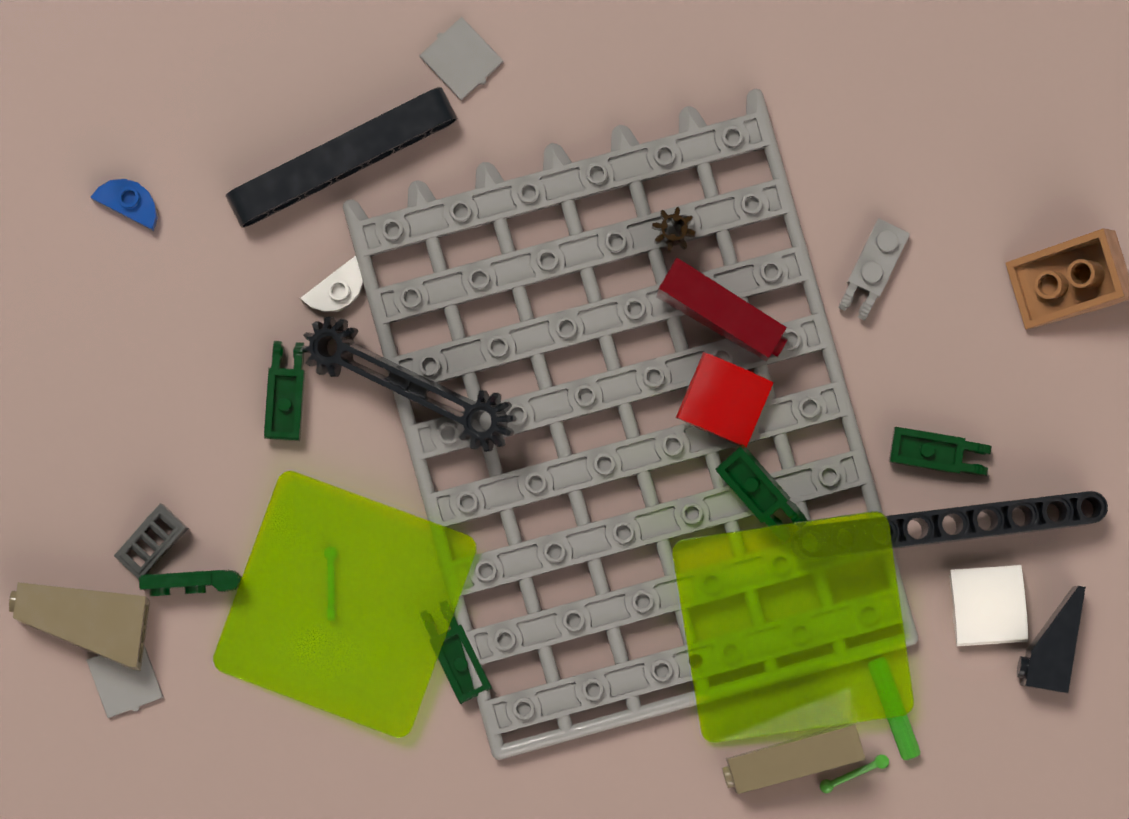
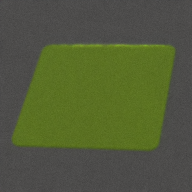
[213,471,477,738]
[673,511,914,743]

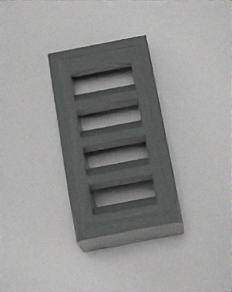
[114,503,189,579]

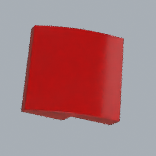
[676,352,774,448]

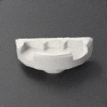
[300,256,363,312]

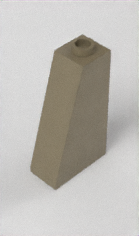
[9,582,150,671]
[722,723,866,794]

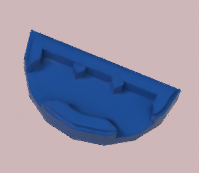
[90,179,158,231]

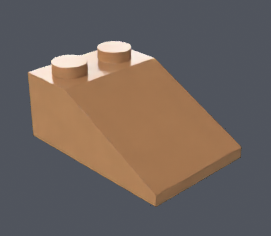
[1005,228,1129,330]

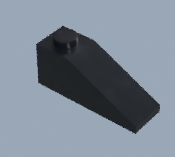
[1017,586,1086,693]

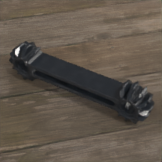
[301,317,517,452]

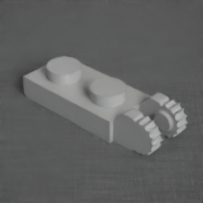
[838,218,910,321]

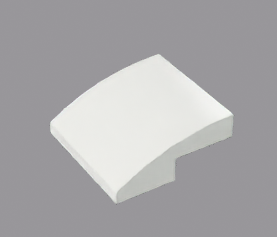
[949,565,1028,646]

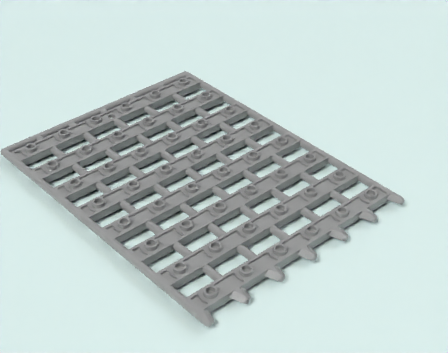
[343,89,918,760]

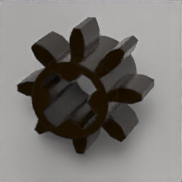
[651,207,696,253]

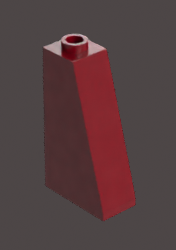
[656,258,788,362]

